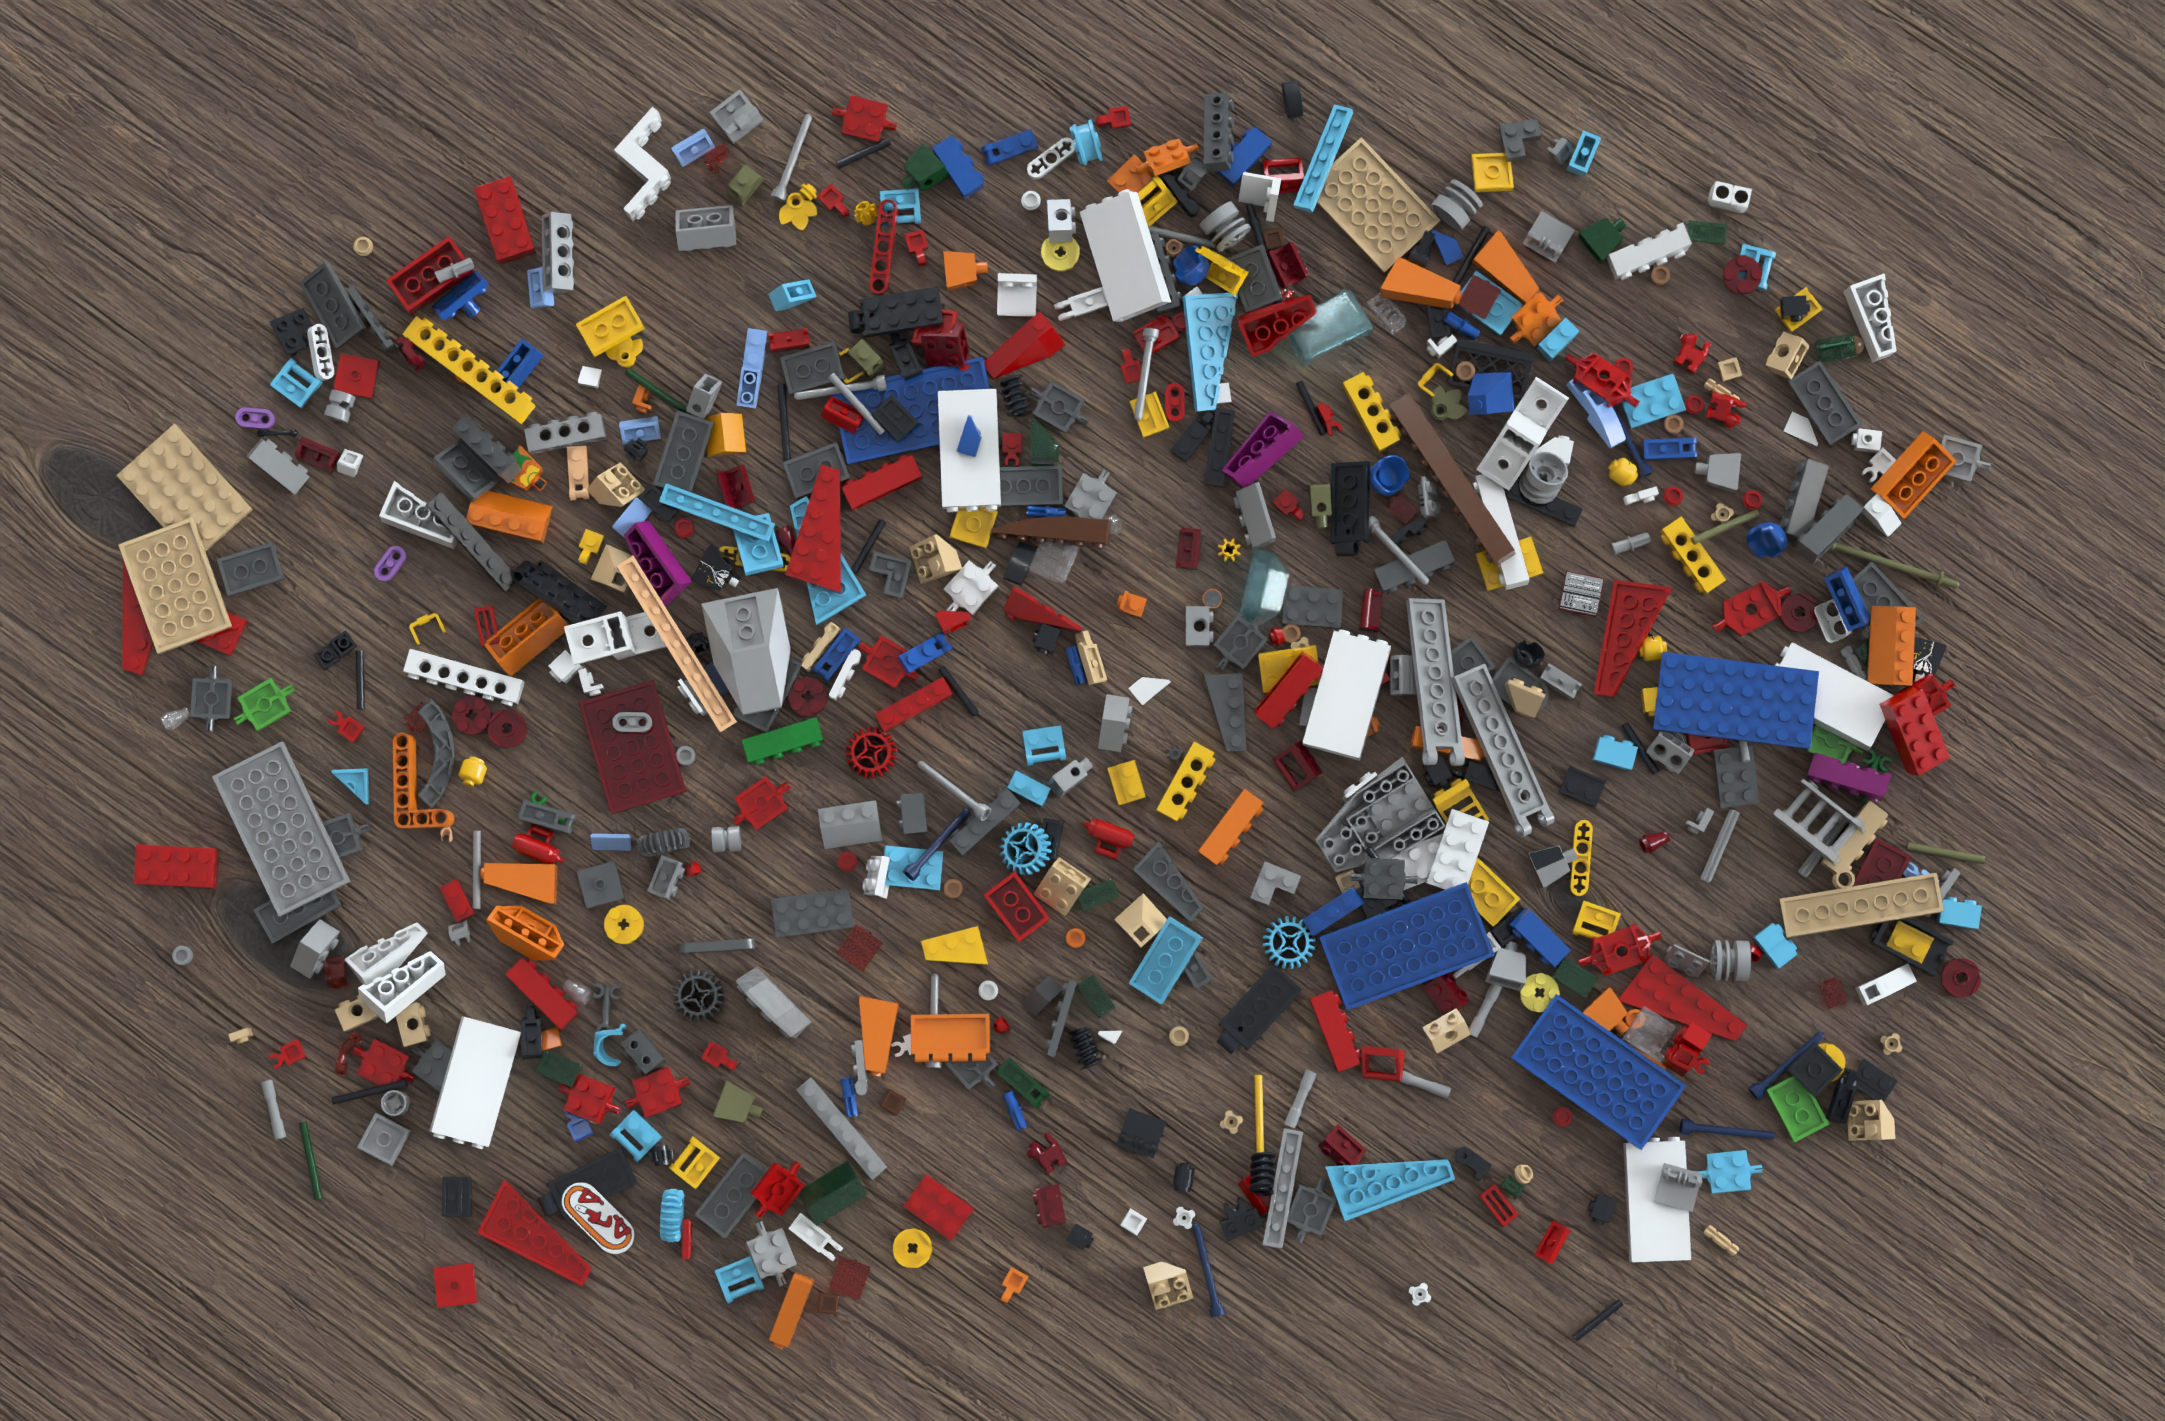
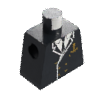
[691,544,741,591]
[1912,637,1947,683]

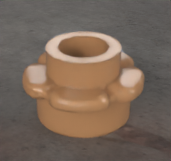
[1164,239,1183,258]

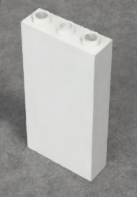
[1080,190,1171,322]
[938,389,1001,512]
[1303,629,1391,761]
[1775,642,1894,751]
[429,1016,521,1149]
[1623,1137,1691,1262]

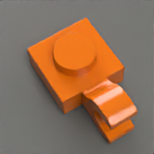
[1000,1267,1029,1303]

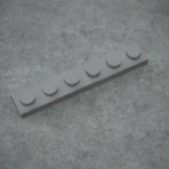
[796,1077,887,1180]
[1263,1128,1303,1249]

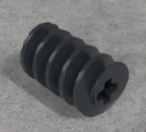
[1000,374,1032,417]
[1068,1027,1103,1070]
[1249,1152,1276,1196]

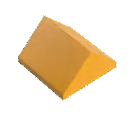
[703,413,746,457]

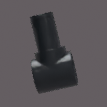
[1407,230,1436,269]

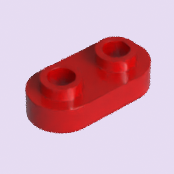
[1165,383,1185,422]

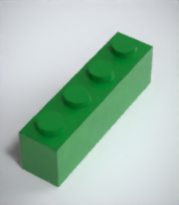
[742,717,824,766]

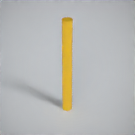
[1254,1075,1264,1153]

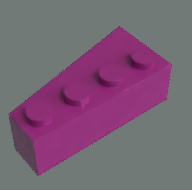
[1222,411,1305,488]
[624,521,692,606]
[1807,753,1892,803]

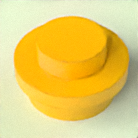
[799,184,817,201]

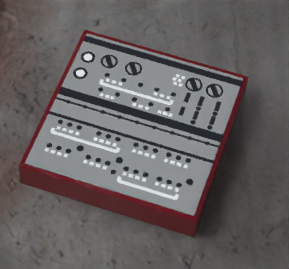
[1558,571,1604,617]

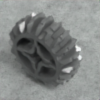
[637,828,690,857]
[672,969,725,1022]

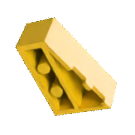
[921,926,988,965]

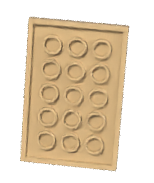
[1317,137,1441,273]
[117,424,253,552]
[119,518,232,654]

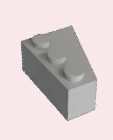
[247,438,310,494]

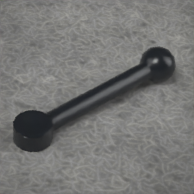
[257,429,298,437]

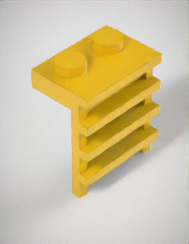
[1195,246,1249,295]
[1431,778,1489,824]

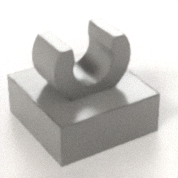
[1547,137,1573,165]
[448,920,470,946]

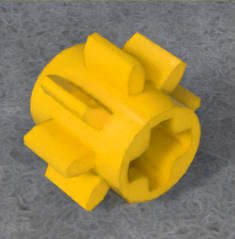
[854,201,878,225]
[1218,538,1241,562]

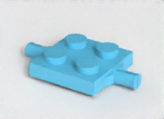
[1695,1150,1763,1194]

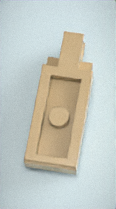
[801,622,841,673]
[1075,631,1107,685]

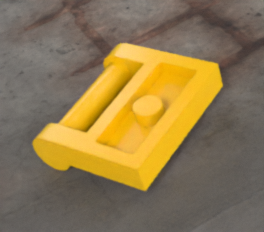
[1138,176,1178,227]
[1572,901,1621,939]
[668,1136,720,1189]

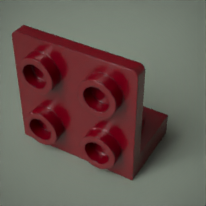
[921,322,970,367]

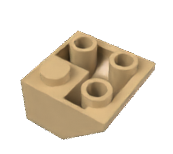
[587,462,645,507]
[909,534,962,584]
[591,544,638,595]
[1504,678,1546,720]
[1114,894,1167,949]
[1848,1100,1895,1141]
[1143,1262,1193,1310]

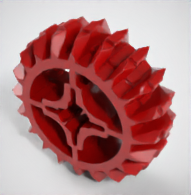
[845,726,898,779]

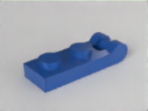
[981,129,1038,166]
[1643,438,1698,460]
[812,628,861,683]
[897,632,953,674]

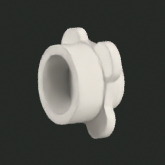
[1173,1207,1195,1229]
[1409,1283,1431,1306]

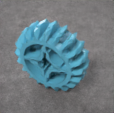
[999,822,1052,875]
[1263,916,1316,969]
[660,1189,685,1242]

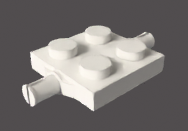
[944,560,999,615]

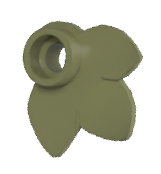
[1431,386,1467,421]

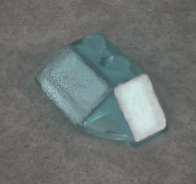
[1239,548,1289,627]

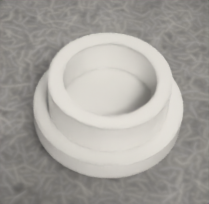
[1021,191,1041,210]
[979,981,998,1000]

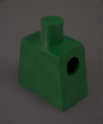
[900,144,950,191]
[1577,218,1627,264]

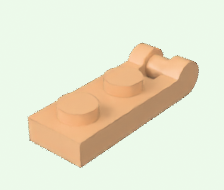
[567,445,590,501]

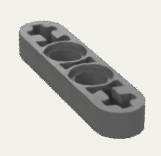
[678,939,755,954]

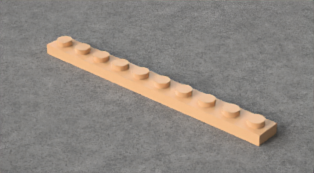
[616,556,737,732]

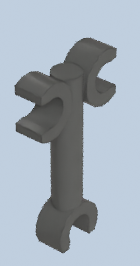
[593,983,622,1032]

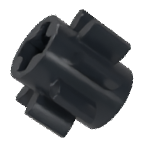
[624,438,648,462]
[685,632,709,656]
[649,1145,674,1166]

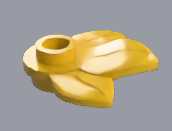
[779,192,817,230]
[605,337,643,368]

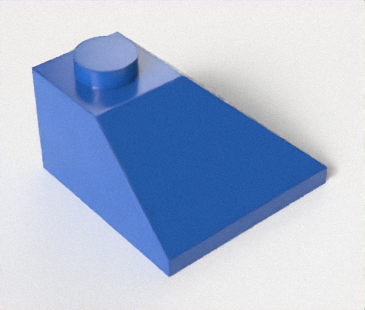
[1468,372,1514,415]

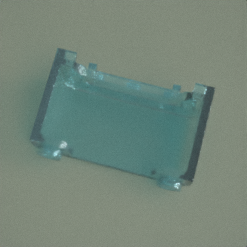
[1288,289,1373,367]

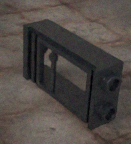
[1869,918,1954,977]

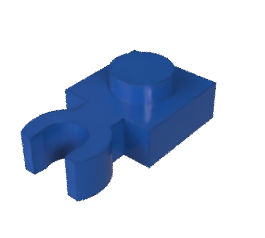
[564,1111,594,1142]

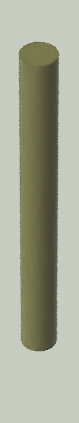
[1691,509,1759,545]
[1906,842,1985,864]

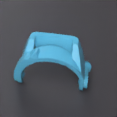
[593,1024,626,1066]

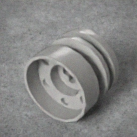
[1431,179,1483,231]
[1199,201,1251,252]
[1519,452,1568,504]
[1710,940,1751,982]

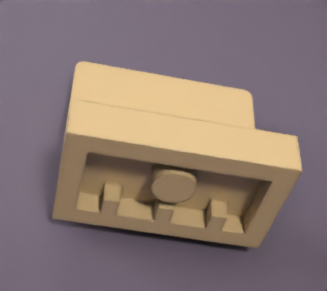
[1034,857,1091,916]

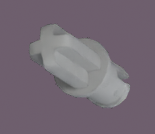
[435,258,474,283]
[1611,533,1651,555]

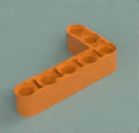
[393,733,455,829]

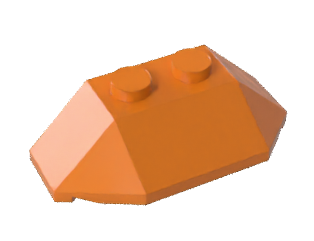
[486,906,564,961]

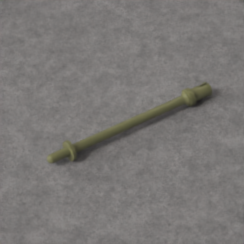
[1827,542,1960,588]

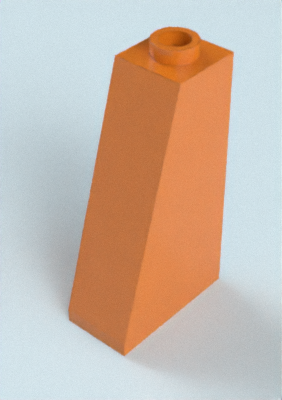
[1472,230,1539,306]
[1380,257,1462,309]
[1410,726,1485,762]
[481,863,557,905]
[859,996,899,1077]
[769,1273,815,1349]

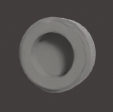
[676,746,696,766]
[172,946,193,965]

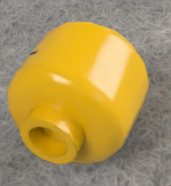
[1608,458,1638,486]
[1639,635,1667,661]
[458,757,487,787]

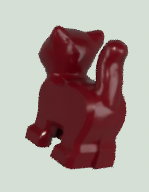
[1026,1132,1067,1175]

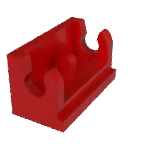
[769,328,810,353]

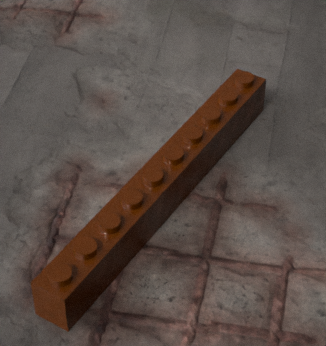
[1389,393,1516,567]

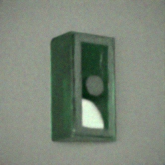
[1815,333,1857,362]

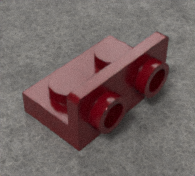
[1318,1124,1367,1166]
[1032,1184,1066,1228]

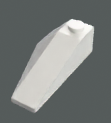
[344,923,428,986]

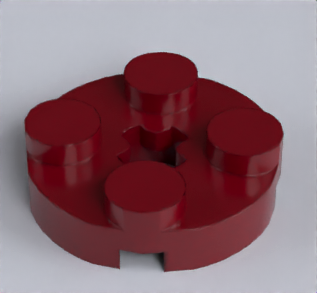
[1723,255,1763,295]
[394,336,426,372]
[1779,593,1818,632]
[788,677,828,717]
[452,696,492,735]
[488,710,528,749]
[1941,958,1981,998]

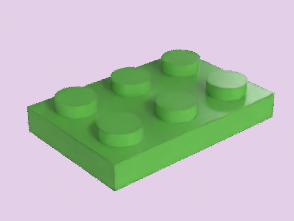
[1766,1076,1829,1143]

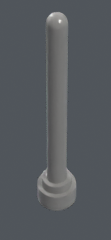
[771,114,812,202]
[1134,328,1159,421]
[794,375,887,400]
[1369,516,1429,585]
[917,761,991,821]
[925,973,941,1068]

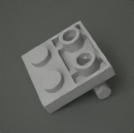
[709,89,764,144]

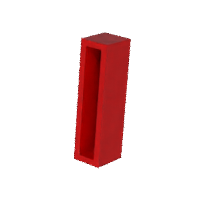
[842,454,923,511]
[1254,651,1323,729]
[875,677,953,733]
[506,958,580,1030]
[1309,990,1361,1072]

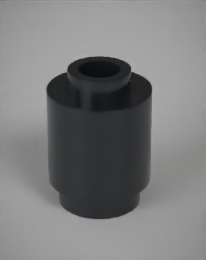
[1173,1162,1195,1192]

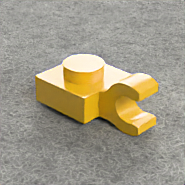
[578,529,605,565]

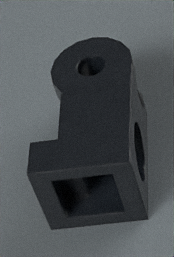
[1455,1147,1492,1181]

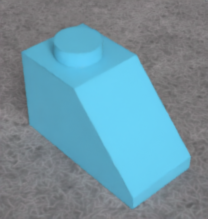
[768,279,817,311]

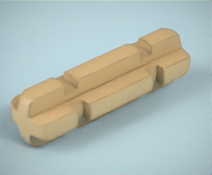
[1704,378,1740,407]
[1704,1225,1739,1256]

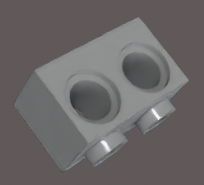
[1646,731,1695,774]

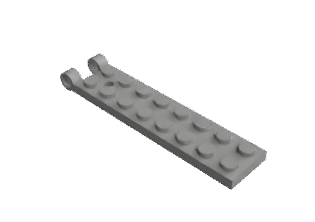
[1406,598,1465,766]
[1450,663,1555,838]

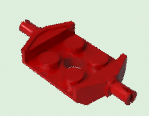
[1565,353,1640,408]
[1712,581,1792,637]
[1577,923,1662,976]

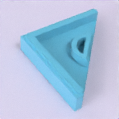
[332,768,370,805]

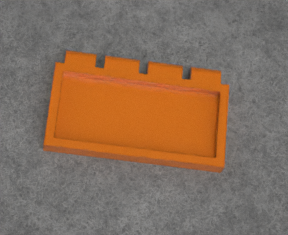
[911,1014,990,1062]

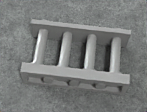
[1773,779,1866,866]

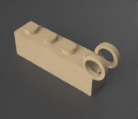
[1819,800,1888,889]

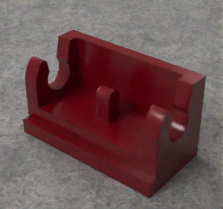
[295,436,340,473]
[1176,528,1201,570]

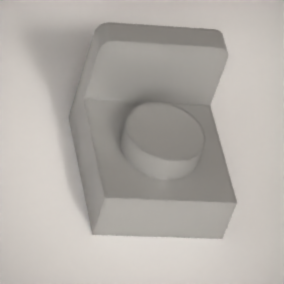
[1684,808,1714,835]

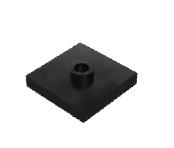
[1786,1042,1843,1098]

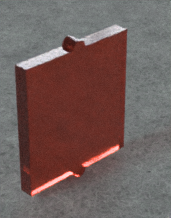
[1457,275,1501,320]
[837,925,883,971]
[829,1256,871,1300]

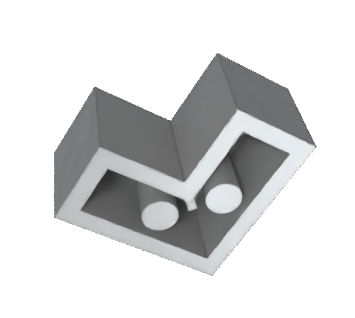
[1098,694,1132,752]
[1250,862,1301,906]
[290,919,340,979]

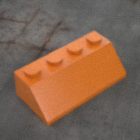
[1871,431,1957,519]
[466,491,553,544]
[484,598,568,677]
[1867,606,1916,686]

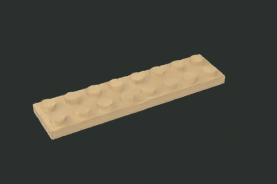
[1780,873,1944,938]

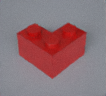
[1662,1022,1712,1077]

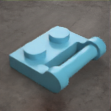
[880,188,921,226]
[1738,244,1776,291]
[270,358,323,409]
[1022,725,1066,766]
[609,1110,662,1163]
[715,1256,765,1304]

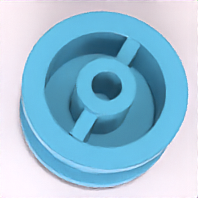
[1069,119,1103,166]

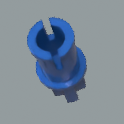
[1443,312,1480,340]
[1027,505,1066,518]
[1066,646,1087,685]
[840,1077,858,1117]
[1002,1091,1027,1130]

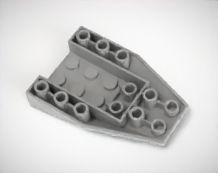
[701,588,791,716]
[1315,757,1445,872]
[736,967,812,1039]

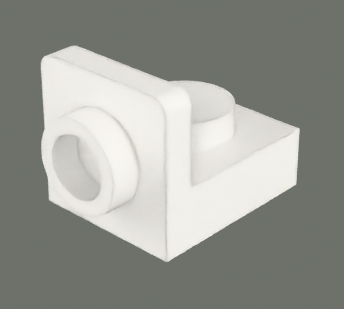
[1426,335,1457,359]
[578,668,604,697]

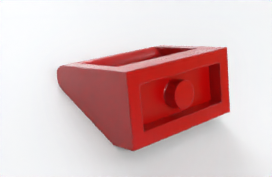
[1263,157,1304,194]
[935,610,971,636]
[1361,1046,1405,1082]

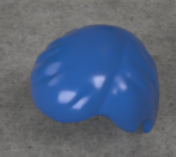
[1173,245,1209,286]
[1370,455,1410,496]
[1746,522,1788,558]

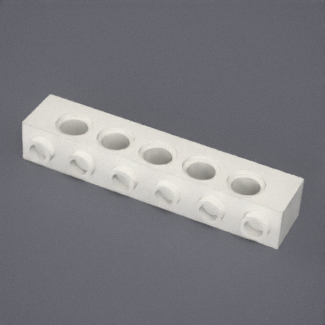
[403,649,525,706]

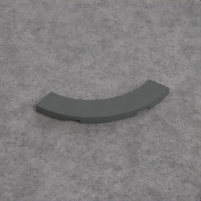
[417,698,454,809]

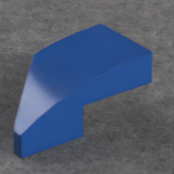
[1430,230,1464,265]
[957,415,982,457]

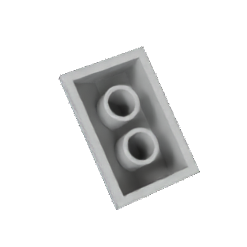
[676,205,736,251]
[1233,482,1276,550]
[818,800,883,849]

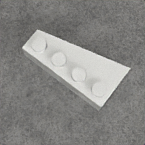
[1606,223,1692,280]
[1843,274,1896,363]
[379,481,457,549]
[358,951,446,1024]

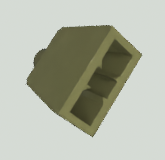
[727,165,765,207]
[846,339,885,380]
[1308,484,1332,528]
[713,1081,763,1123]

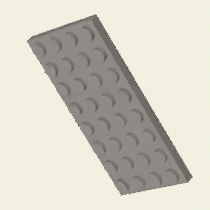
[212,742,351,917]

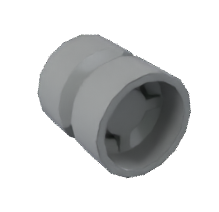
[323,389,356,423]
[712,826,741,853]
[381,1090,411,1116]

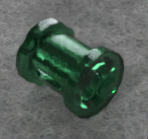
[1499,1174,1525,1200]

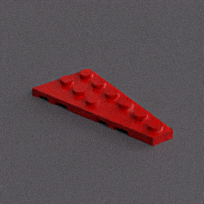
[785,465,841,593]
[122,559,153,676]
[1594,580,1672,698]
[1618,954,1747,1041]
[477,1180,592,1286]

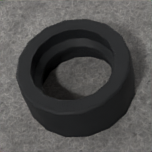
[1282,80,1303,119]

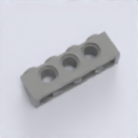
[542,212,574,294]
[524,412,607,455]

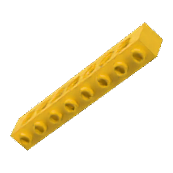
[402,316,536,424]

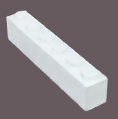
[1472,474,1529,590]

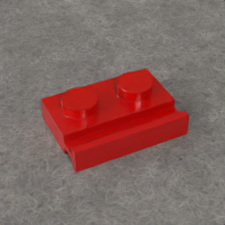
[1132,314,1180,354]

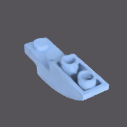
[736,328,768,408]
[1566,380,1625,448]

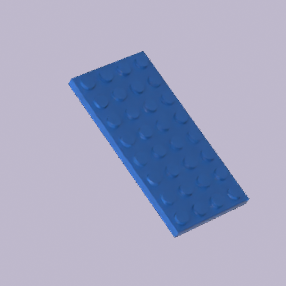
[833,357,999,465]
[1653,652,1819,749]
[1319,882,1495,1010]
[1511,994,1686,1150]

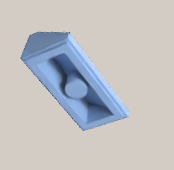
[671,129,715,167]
[527,267,554,309]
[619,416,661,445]
[612,497,653,538]
[591,834,632,851]

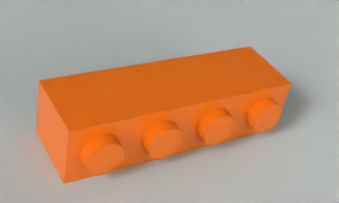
[1198,789,1264,866]

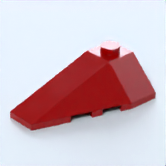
[1238,294,1317,357]
[984,312,1065,379]
[1003,586,1082,633]

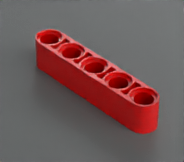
[870,199,898,295]

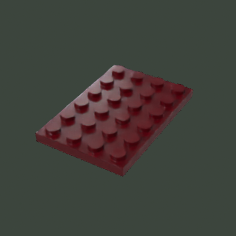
[578,680,687,814]

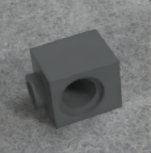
[1177,157,1208,191]

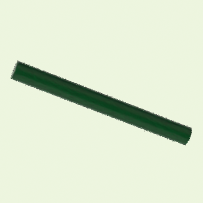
[625,368,691,415]
[299,1121,323,1200]

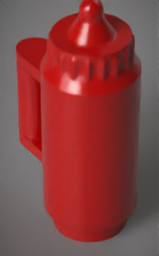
[1082,818,1135,860]
[511,824,564,864]

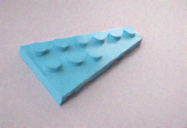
[1183,292,1239,412]
[790,496,867,625]
[1325,1159,1455,1221]

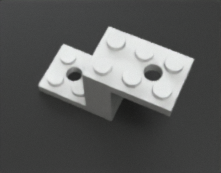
[614,107,671,222]
[1476,377,1569,490]
[564,611,666,665]

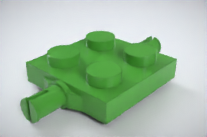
[234,678,295,732]
[1807,725,1864,764]

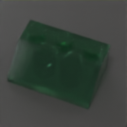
[1031,419,1059,466]
[799,1161,868,1226]

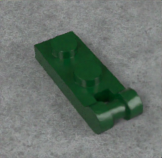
[997,1058,1051,1109]

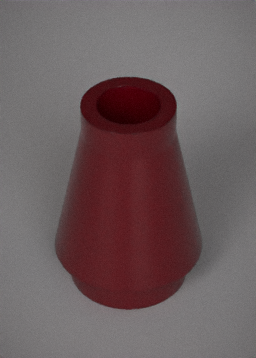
[775,525,796,555]
[1639,831,1670,853]

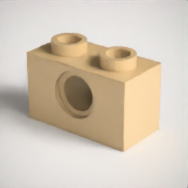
[1766,331,1809,380]
[335,995,379,1032]
[396,1002,431,1047]
[1422,1008,1471,1053]

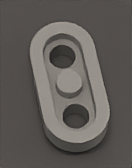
[613,712,652,733]

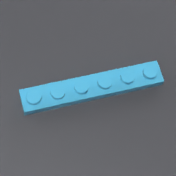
[1293,104,1353,213]
[659,484,775,542]

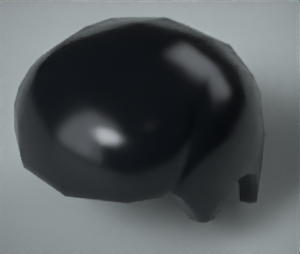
[1513,640,1545,668]

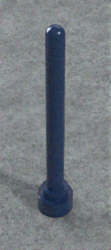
[1612,406,1653,479]
[903,808,971,881]
[1748,1032,1824,1100]
[1680,1118,1775,1139]
[1193,1223,1226,1318]

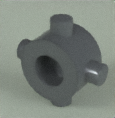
[1167,746,1184,763]

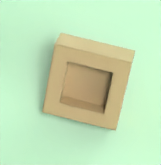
[1717,357,1742,382]
[1335,868,1360,893]
[228,1028,253,1044]

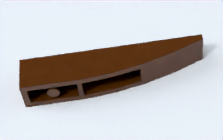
[991,516,1111,549]

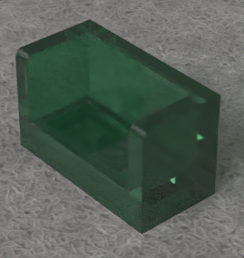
[1551,957,1598,999]
[1077,975,1115,1019]
[536,1050,584,1087]

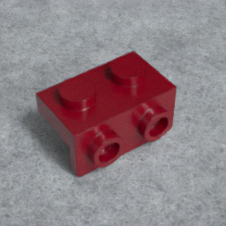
[1267,242,1309,289]
[716,465,755,509]
[1423,973,1469,1015]

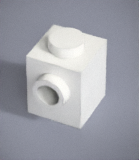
[1851,429,1882,453]

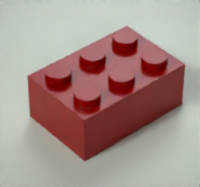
[983,871,1050,943]

